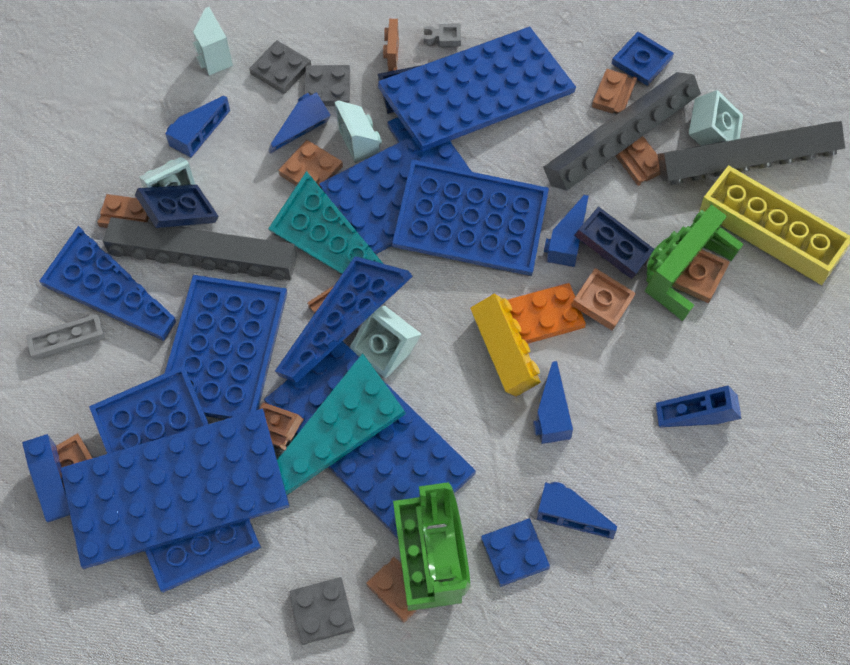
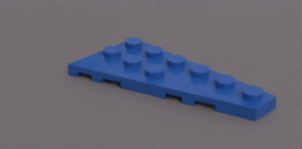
[39,226,176,341]
[275,256,413,383]

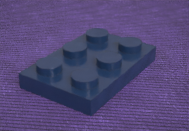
[135,184,219,228]
[574,206,654,279]

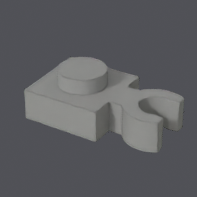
[424,23,461,47]

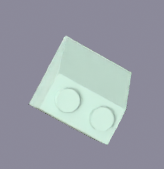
[192,7,233,75]
[689,90,743,146]
[335,101,382,163]
[139,157,195,188]
[350,306,421,378]

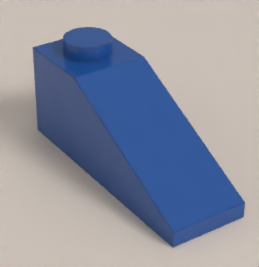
[268,92,331,153]
[165,95,230,158]
[544,195,589,267]
[533,361,573,444]
[656,385,742,428]
[22,434,70,523]
[537,482,617,539]

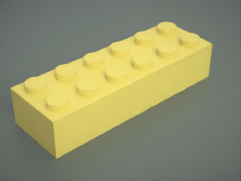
[699,165,850,285]

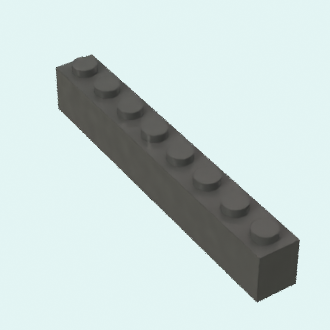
[543,72,701,191]
[657,121,845,185]
[103,217,297,281]

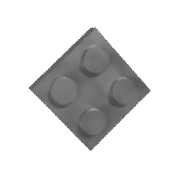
[249,40,311,94]
[305,65,350,106]
[290,577,355,645]

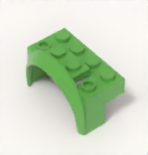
[644,204,743,321]
[393,482,471,611]

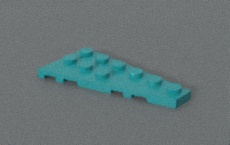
[268,171,383,275]
[277,353,406,495]

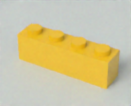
[470,293,541,397]

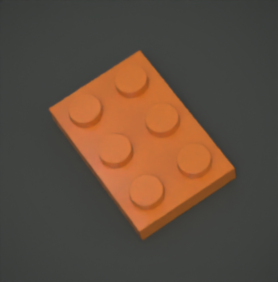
[508,283,586,344]

